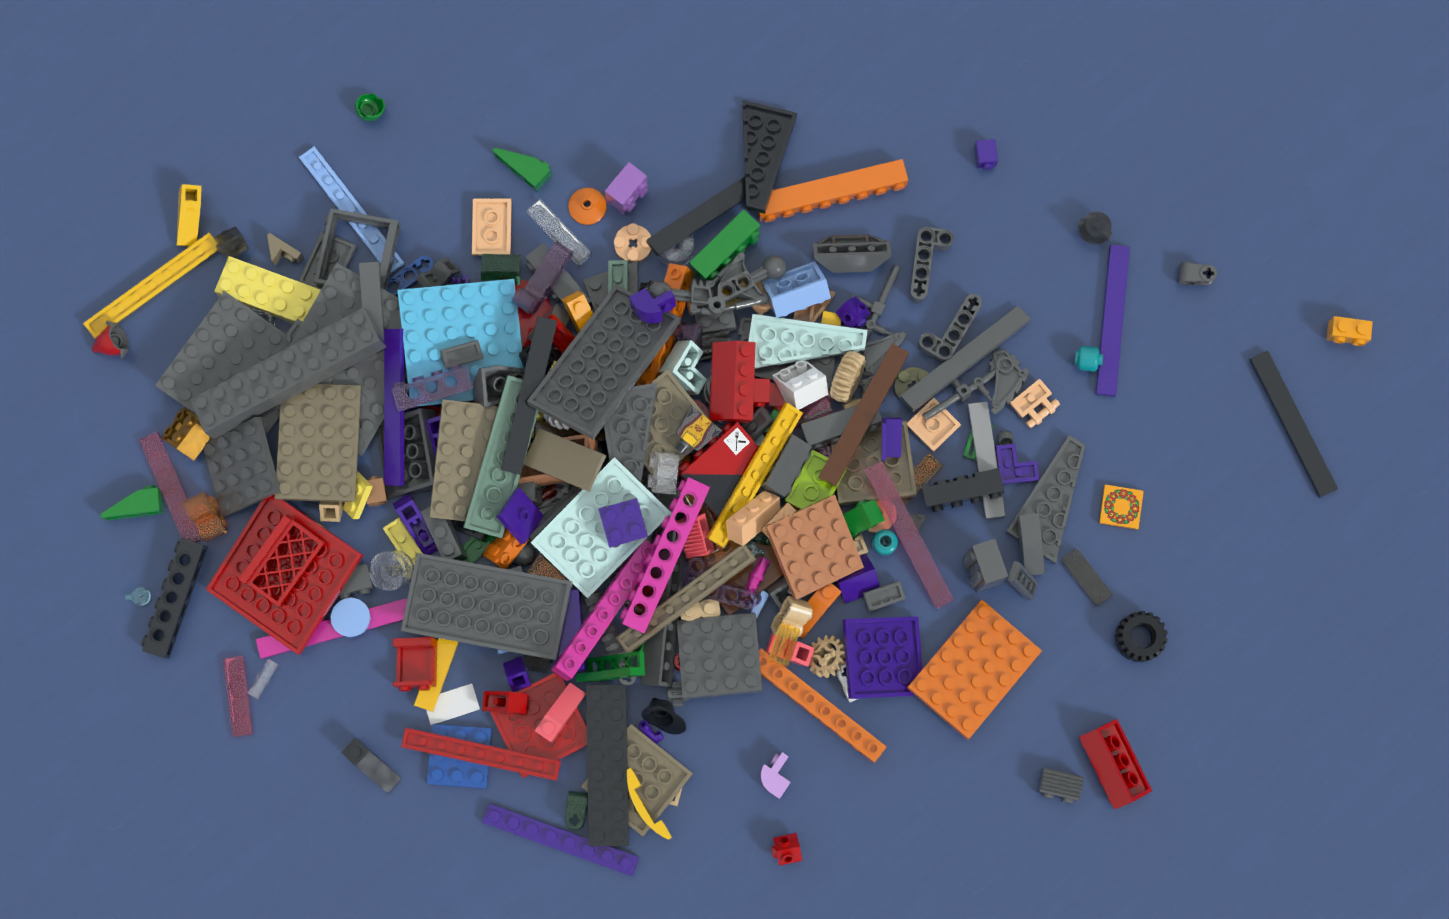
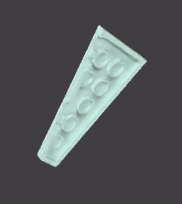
[748,314,867,368]

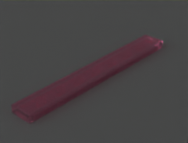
[864,461,954,609]

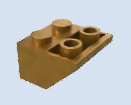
[161,407,211,461]

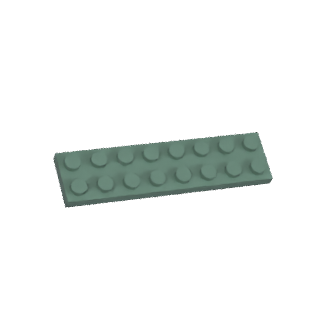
[463,375,539,538]

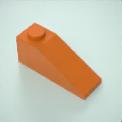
[800,583,842,639]

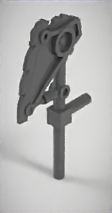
[838,265,907,377]
[922,349,1029,421]

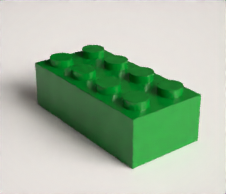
[689,210,760,285]

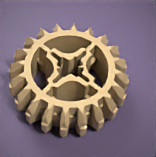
[830,351,866,403]

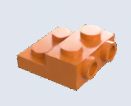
[482,527,529,569]

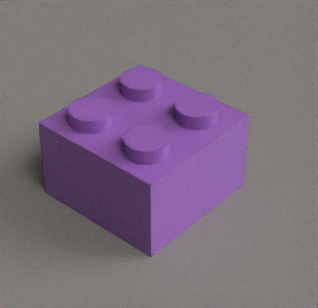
[605,162,648,215]

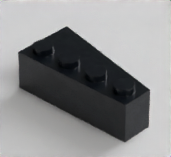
[921,468,1005,513]

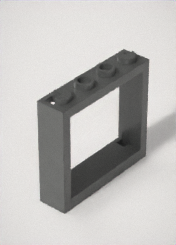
[313,208,401,291]

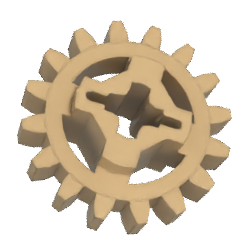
[808,635,846,678]

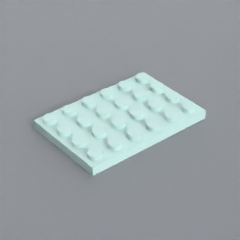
[531,457,671,598]

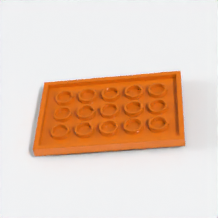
[907,600,1042,740]

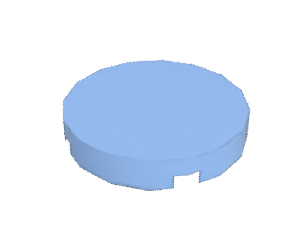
[331,598,371,637]

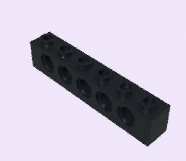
[142,538,208,659]

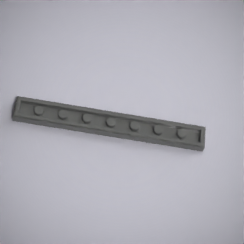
[900,306,1031,412]

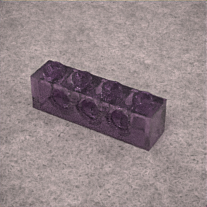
[390,364,474,412]

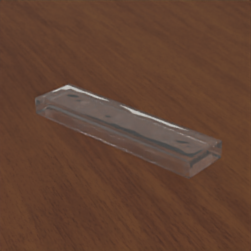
[526,199,592,267]

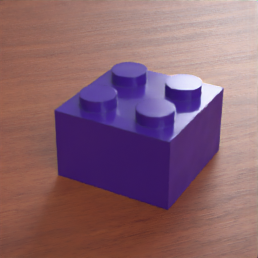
[598,498,648,548]

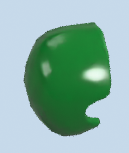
[354,93,385,121]

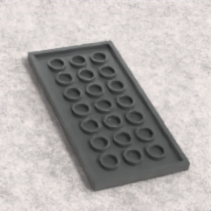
[527,285,681,440]
[401,553,573,660]

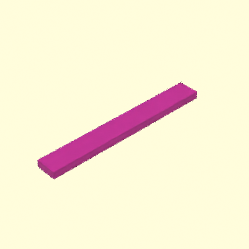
[256,598,407,659]

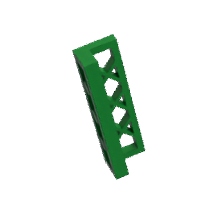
[576,651,645,682]

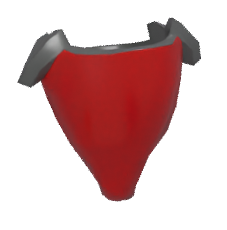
[92,321,129,359]

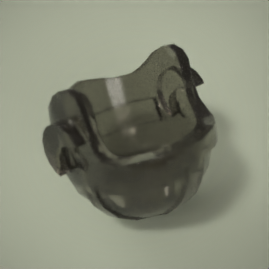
[1077,211,1112,245]

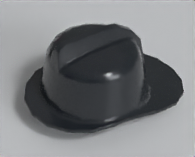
[641,698,686,735]

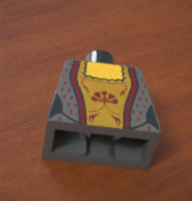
[674,406,721,455]

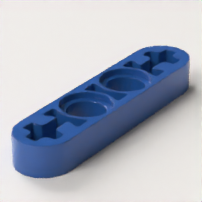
[387,256,434,297]

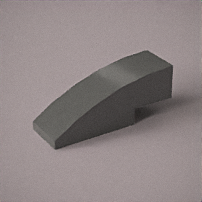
[1017,513,1044,576]

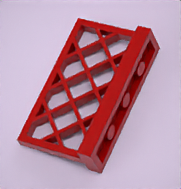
[238,514,325,607]

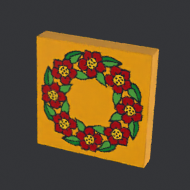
[1099,485,1144,530]

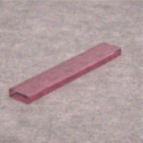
[139,432,204,542]

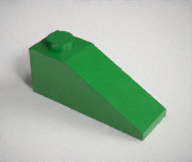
[492,148,551,192]
[100,485,164,521]

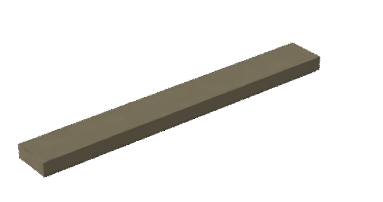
[616,545,756,653]

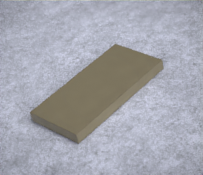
[523,428,606,492]

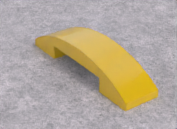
[627,768,672,840]

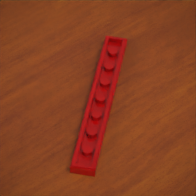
[401,727,561,781]

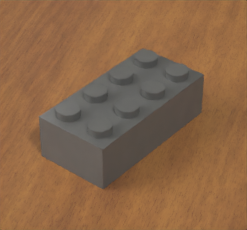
[962,538,1008,593]

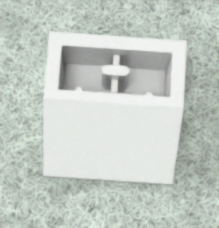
[772,360,829,410]

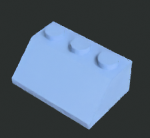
[761,261,831,318]

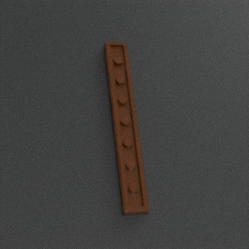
[818,343,909,487]

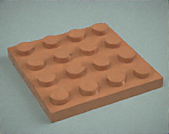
[764,495,864,600]

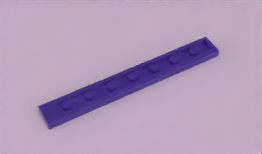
[1096,244,1130,397]
[384,329,404,486]

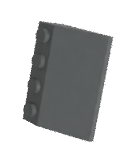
[377,408,436,499]

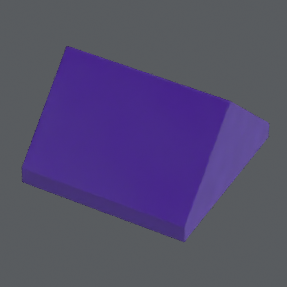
[835,554,880,604]

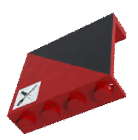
[676,422,764,518]

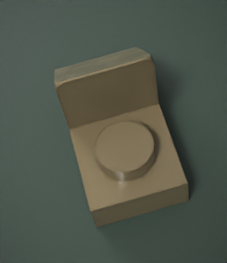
[267,233,304,266]

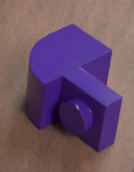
[629,288,676,323]

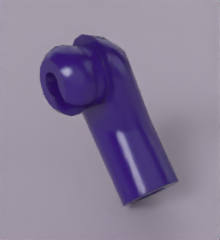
[638,720,664,744]

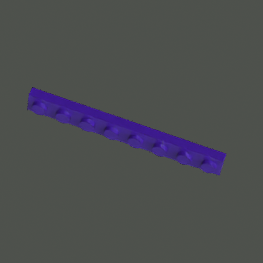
[482,804,639,876]

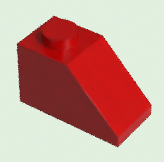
[482,691,528,714]

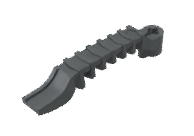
[579,589,636,685]

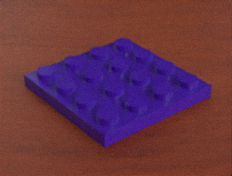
[842,616,923,699]

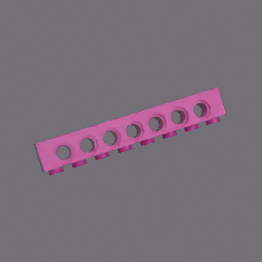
[620,477,710,634]
[551,539,660,681]

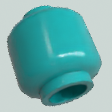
[1075,346,1103,372]
[872,529,898,556]

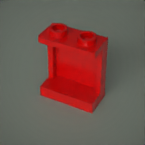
[393,637,437,692]

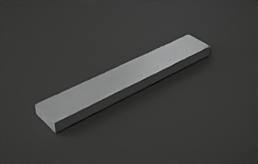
[967,402,1005,519]

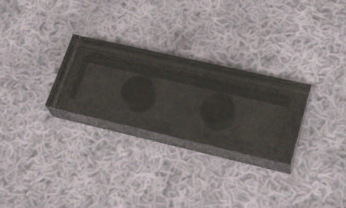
[1061,548,1113,607]

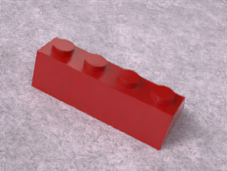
[709,341,756,423]
[1079,719,1152,810]

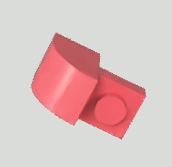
[765,633,815,667]

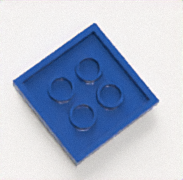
[427,724,492,788]

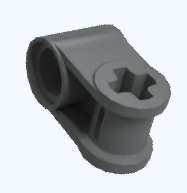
[1179,262,1217,286]

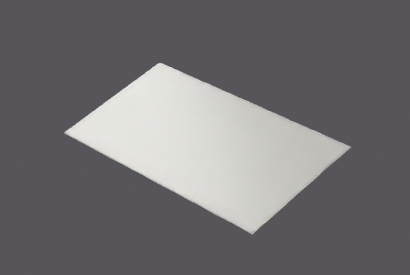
[426,684,480,725]

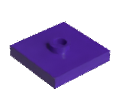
[497,488,544,544]

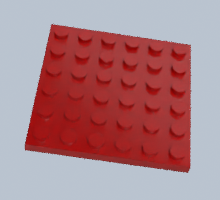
[206,495,364,655]

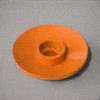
[568,188,607,225]

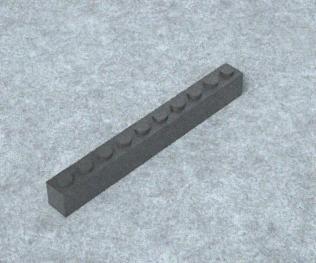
[641,489,690,687]

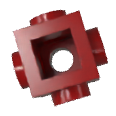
[771,833,803,866]

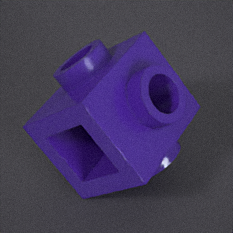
[835,296,871,328]

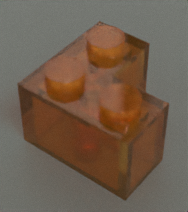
[183,492,228,542]

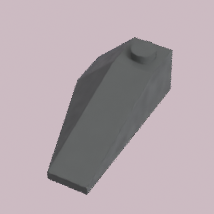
[473,365,548,407]

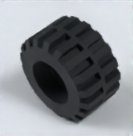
[1114,611,1168,662]

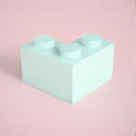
[659,340,707,395]

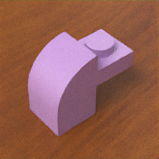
[761,752,791,799]

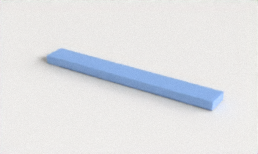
[299,146,405,276]

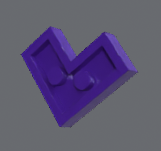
[995,444,1039,485]

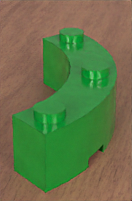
[843,499,885,538]

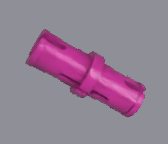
[742,556,770,597]

